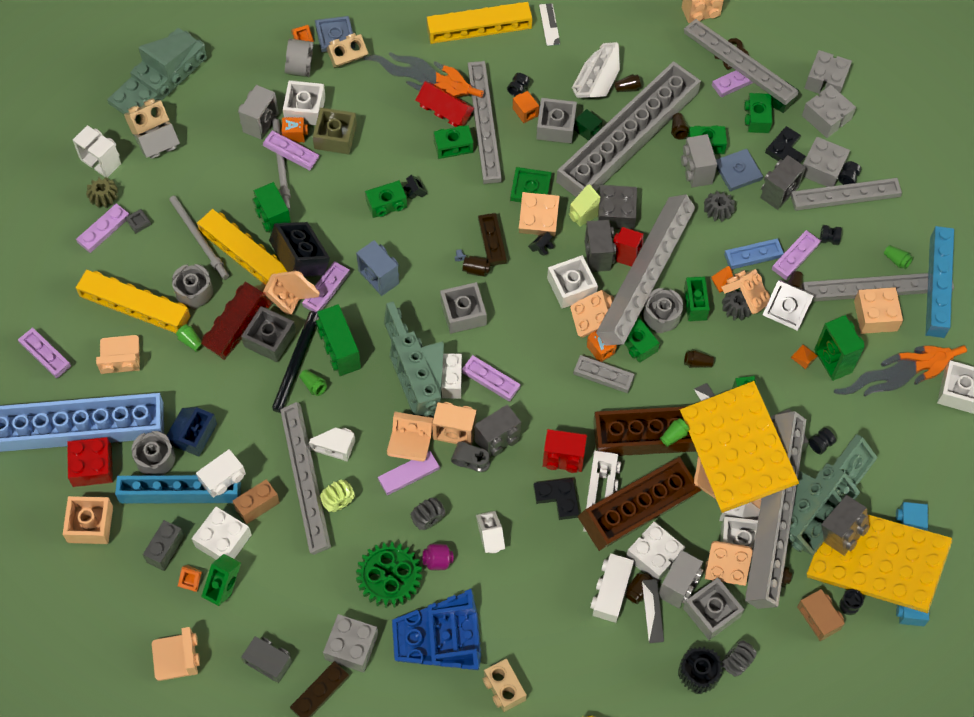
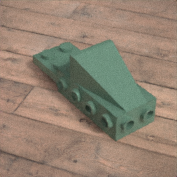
[107,28,207,121]
[384,301,444,418]
[788,434,878,556]

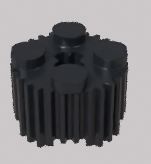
[678,647,723,694]

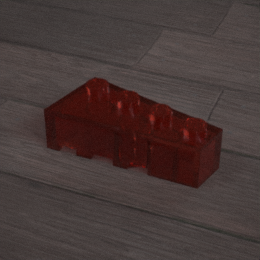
[201,281,273,360]

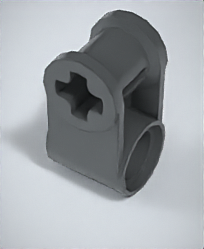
[451,442,490,472]

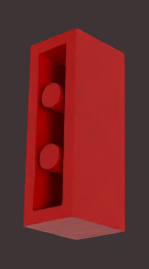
[415,81,474,127]

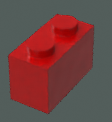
[613,227,644,267]

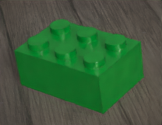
[315,304,361,376]
[814,315,865,381]

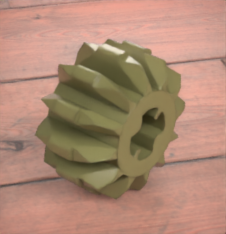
[86,177,118,208]

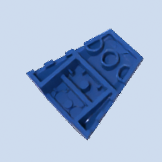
[392,589,481,670]

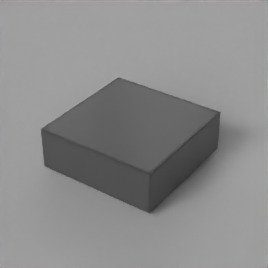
[125,209,151,234]

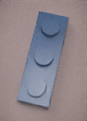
[724,238,784,269]

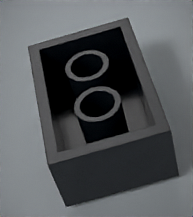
[269,222,330,277]

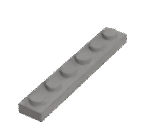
[790,178,902,211]

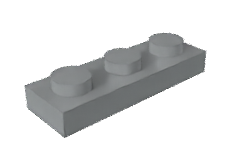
[573,355,635,394]

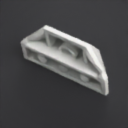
[572,42,620,98]

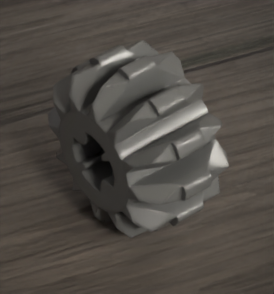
[704,191,735,222]
[722,290,751,321]
[410,497,445,530]
[722,640,756,677]

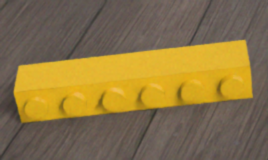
[427,2,532,44]
[197,209,287,285]
[76,269,191,333]

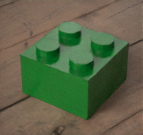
[252,182,291,235]

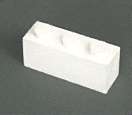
[590,553,634,623]

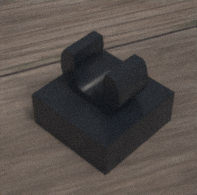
[403,174,428,199]
[528,232,554,256]

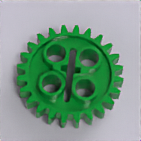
[356,542,422,608]

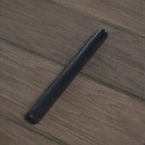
[272,311,318,413]

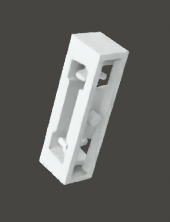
[583,451,621,532]

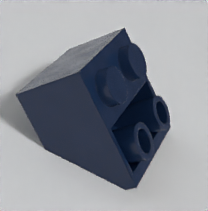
[167,407,217,457]

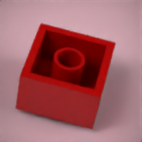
[542,429,587,473]
[67,437,113,487]

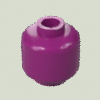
[422,544,454,570]

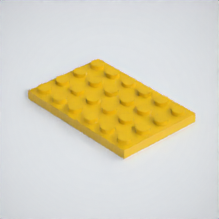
[680,381,799,513]
[807,515,952,614]

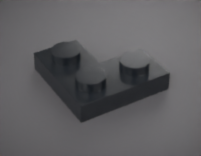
[765,126,806,164]
[533,478,579,520]

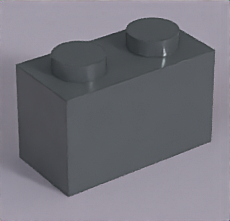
[143,520,185,571]
[241,636,292,684]

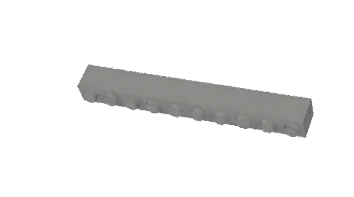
[596,194,695,346]
[745,411,806,609]

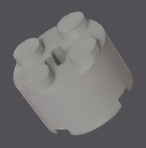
[285,39,313,77]
[172,264,213,309]
[643,288,683,333]
[132,431,176,476]

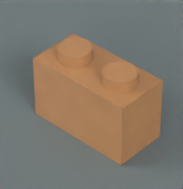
[233,479,280,525]
[797,589,845,641]

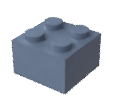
[356,240,399,296]

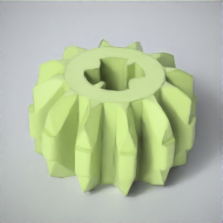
[320,480,355,512]

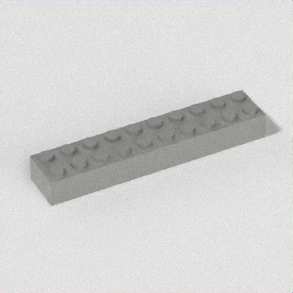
[556,61,701,197]

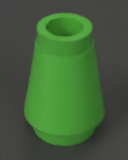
[884,245,913,269]
[176,324,204,352]
[299,369,327,396]
[660,418,690,447]

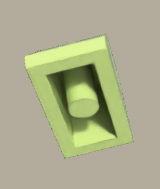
[569,184,600,227]

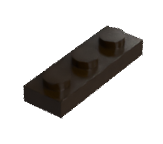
[478,213,507,266]
[290,661,350,717]

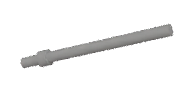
[272,119,291,211]
[169,196,229,280]

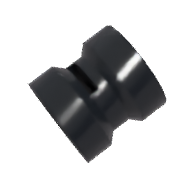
[507,73,530,97]
[838,161,862,185]
[820,225,842,245]
[808,427,836,455]
[839,589,864,615]

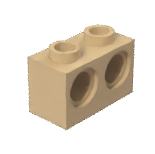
[326,33,368,68]
[124,98,169,135]
[482,659,527,712]

